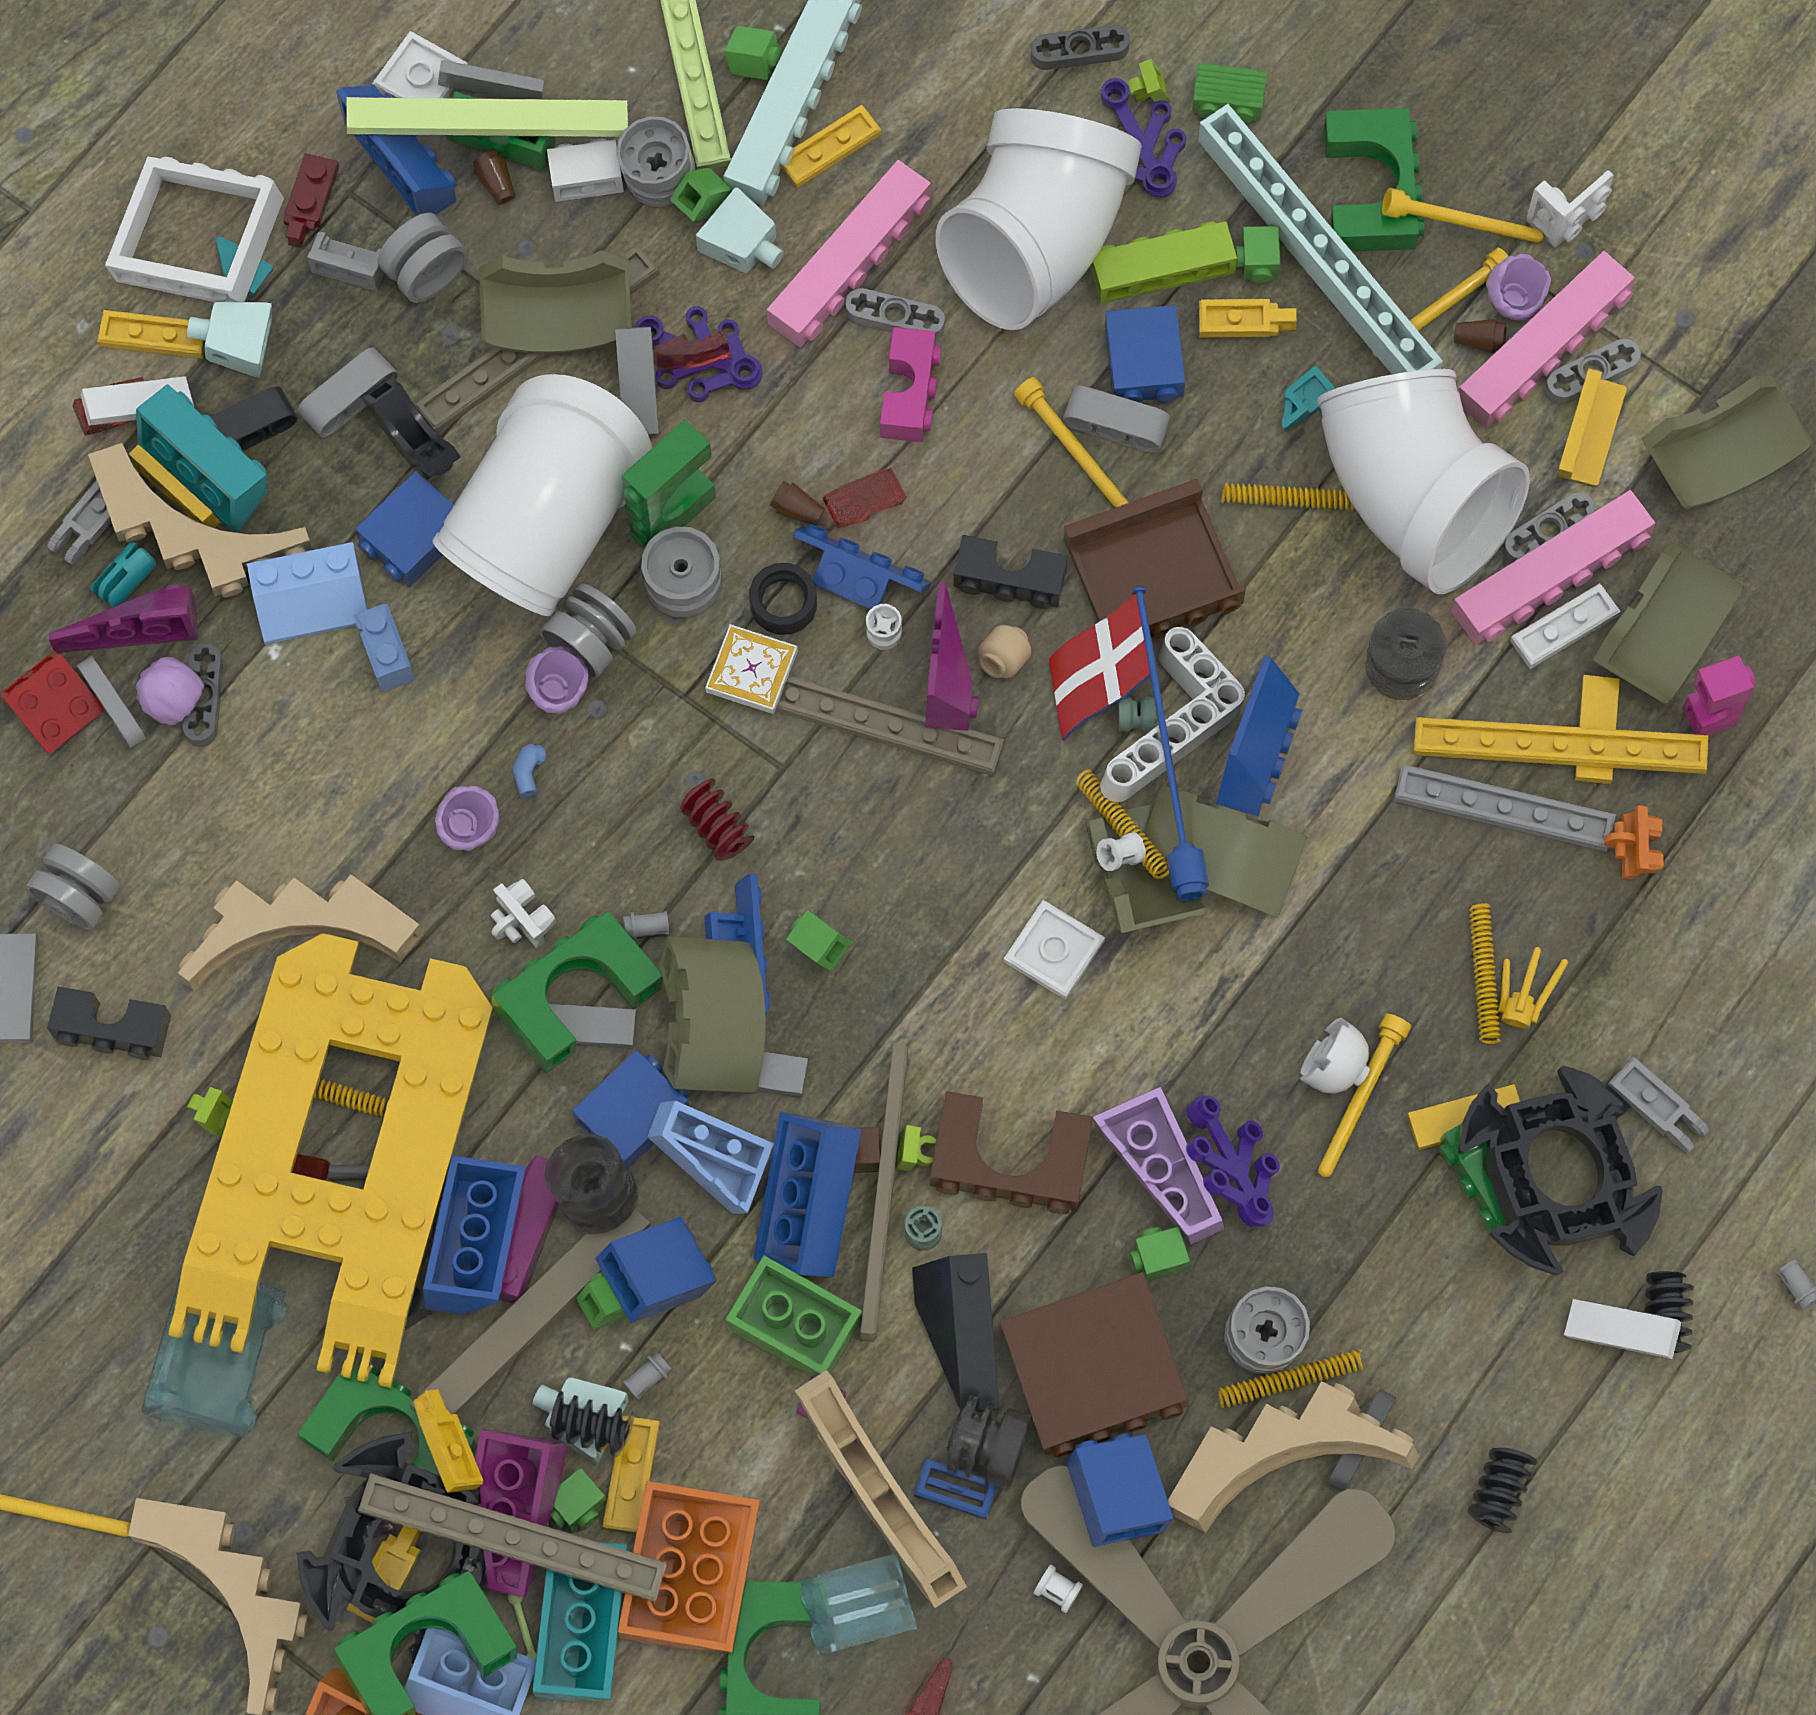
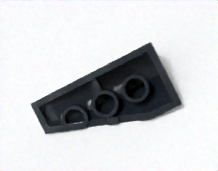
[912,1253,999,1413]

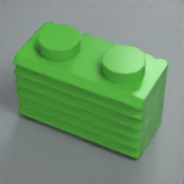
[1192,63,1267,123]

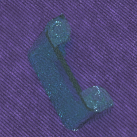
[142,1277,287,1438]

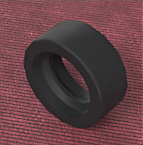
[749,562,817,635]

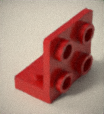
[0,651,104,753]

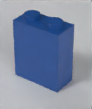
[1105,305,1185,403]
[355,471,454,587]
[572,1050,689,1171]
[595,1217,717,1323]
[1066,1433,1174,1547]

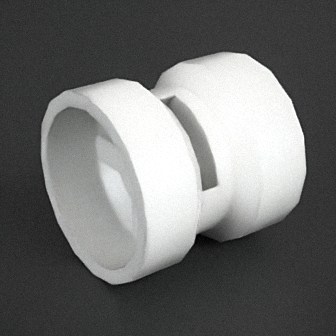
[866,604,902,650]

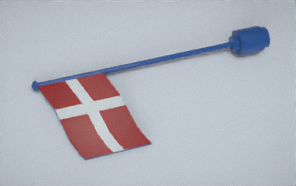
[1049,585,1209,901]

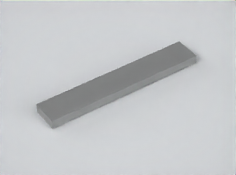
[1394,764,1616,852]

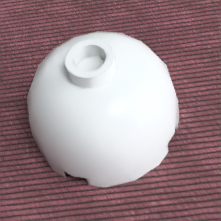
[1300,1018,1370,1094]

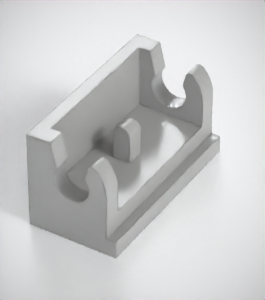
[307,231,384,292]

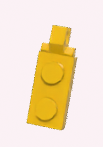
[1199,299,1297,338]
[414,1389,483,1493]
[347,1526,422,1623]

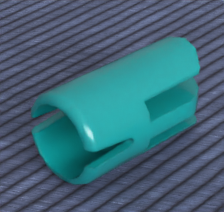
[89,542,157,608]

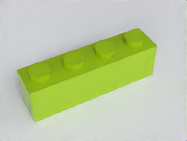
[1090,221,1237,304]

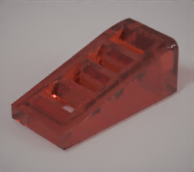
[907,1658,953,1715]

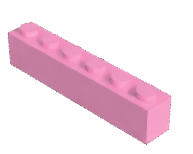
[766,160,932,348]
[1458,251,1635,429]
[1451,490,1655,645]

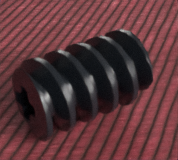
[1645,1271,1694,1354]
[550,1391,634,1457]
[1468,1447,1538,1533]

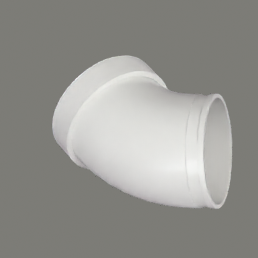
[936,108,1142,330]
[1317,369,1530,594]
[432,374,652,616]

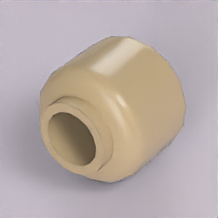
[978,625,1031,678]

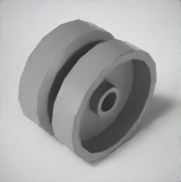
[377,212,469,303]
[641,526,722,618]
[24,843,121,931]

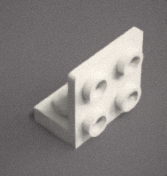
[1526,170,1614,248]

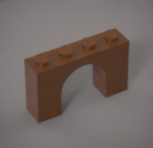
[930,1091,1093,1214]

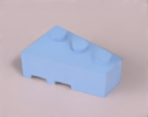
[647,1100,774,1214]

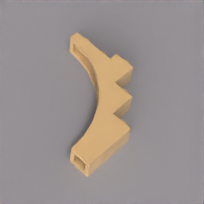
[88,443,312,598]
[178,874,423,992]
[795,1370,967,1608]
[1168,1381,1419,1533]
[128,1498,309,1715]

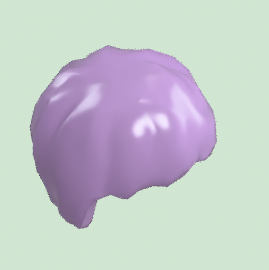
[1486,254,1551,321]
[525,646,588,714]
[136,657,204,725]
[435,786,500,851]

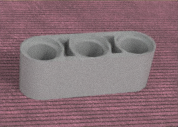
[298,347,399,438]
[1062,386,1171,453]

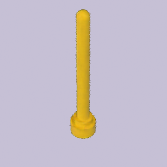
[1382,188,1544,243]
[1372,247,1508,358]
[1013,377,1129,508]
[1318,1013,1412,1177]
[0,1494,130,1537]

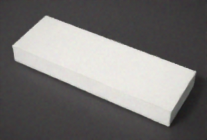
[81,376,194,426]
[1510,584,1621,669]
[1564,1299,1682,1359]

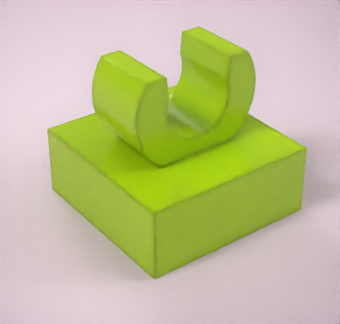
[1127,59,1170,102]
[187,1087,233,1138]
[895,1125,936,1171]

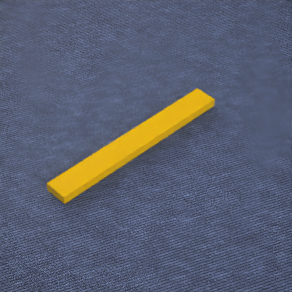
[1414,717,1708,774]

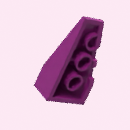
[925,583,979,731]
[49,584,198,653]
[499,1155,572,1304]
[475,1429,568,1597]

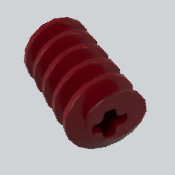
[680,778,755,861]

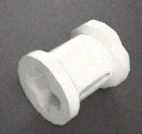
[1096,832,1146,871]
[1033,1564,1083,1613]

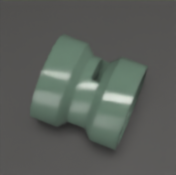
[1118,696,1155,732]
[905,1206,942,1251]

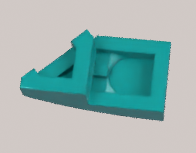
[216,236,273,298]
[1281,365,1335,431]

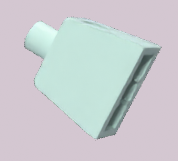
[696,187,784,273]
[187,302,272,378]
[532,1377,629,1465]

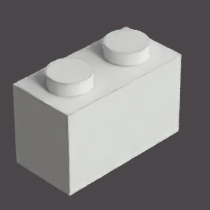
[547,138,624,202]

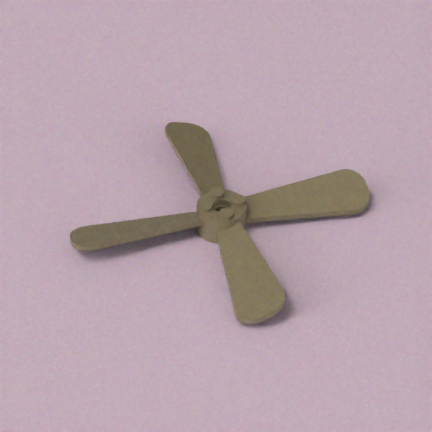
[1021,1466,1395,1715]

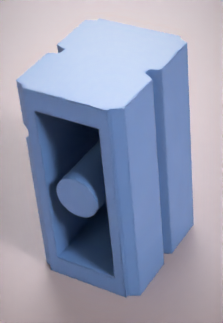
[354,604,415,692]

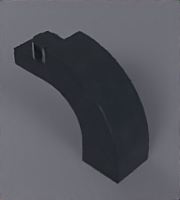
[361,377,460,480]

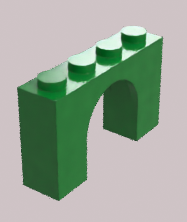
[1323,108,1424,252]
[622,419,716,548]
[491,911,663,1074]
[297,1362,477,1476]
[334,1570,517,1715]
[718,1581,825,1715]

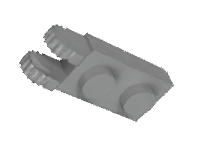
[47,481,112,565]
[1608,1057,1709,1153]

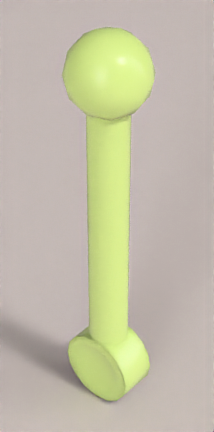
[507,1594,537,1660]

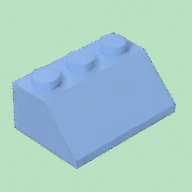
[247,542,368,644]
[404,1628,536,1715]

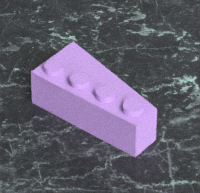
[1092,1087,1224,1245]

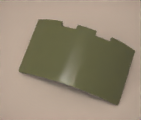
[479,250,631,354]
[1641,375,1813,509]
[1593,541,1744,704]
[1134,785,1308,917]
[1085,803,1207,933]
[658,936,766,1093]

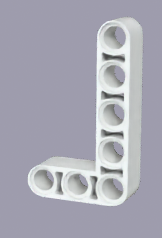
[1100,627,1245,802]

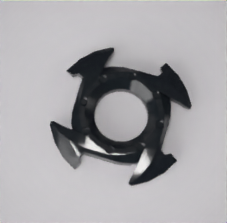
[1458,1066,1663,1276]
[296,1432,486,1664]

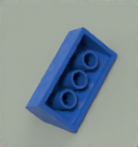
[336,85,457,216]
[1216,656,1302,816]
[753,1112,861,1277]
[423,1156,526,1314]

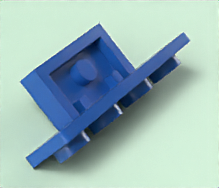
[793,524,931,609]
[704,874,770,1015]

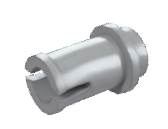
[623,911,669,941]
[1776,1260,1816,1310]
[623,1353,672,1400]

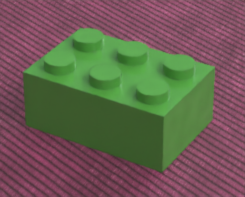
[725,1256,862,1378]

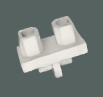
[491,879,556,949]

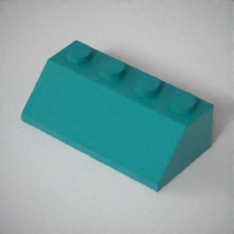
[136,384,267,533]
[533,1542,627,1702]

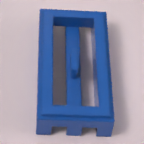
[914,1458,998,1520]

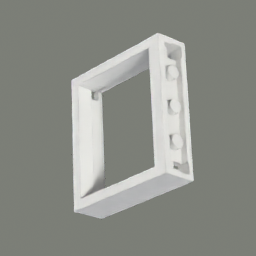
[105,156,284,302]

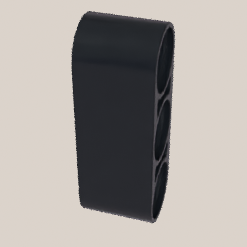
[209,386,298,452]

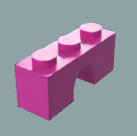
[880,327,942,442]
[1682,655,1755,735]

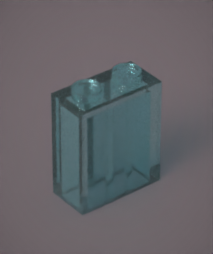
[800,1553,917,1655]

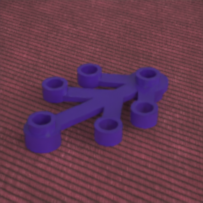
[1101,78,1186,198]
[635,306,763,402]
[1186,1095,1280,1227]

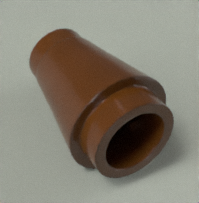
[473,150,516,205]
[1454,319,1507,354]
[770,481,825,525]

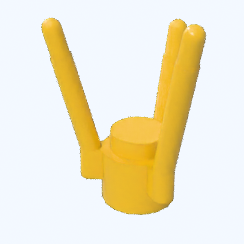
[1498,947,1568,1029]

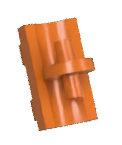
[1604,805,1664,880]

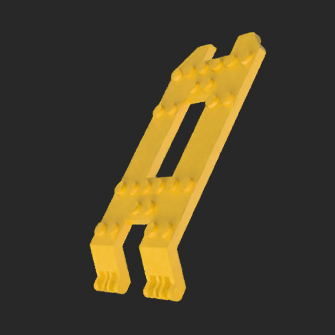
[169,933,493,1388]

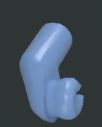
[512,744,546,798]

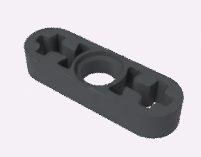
[1031,25,1130,70]
[182,643,223,747]
[1327,1389,1396,1492]

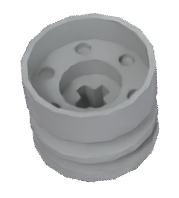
[616,116,696,207]
[540,583,637,679]
[1224,1286,1310,1375]

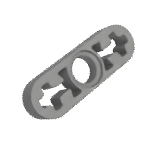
[845,288,945,339]
[1545,339,1641,404]
[1503,493,1596,563]
[76,656,146,748]

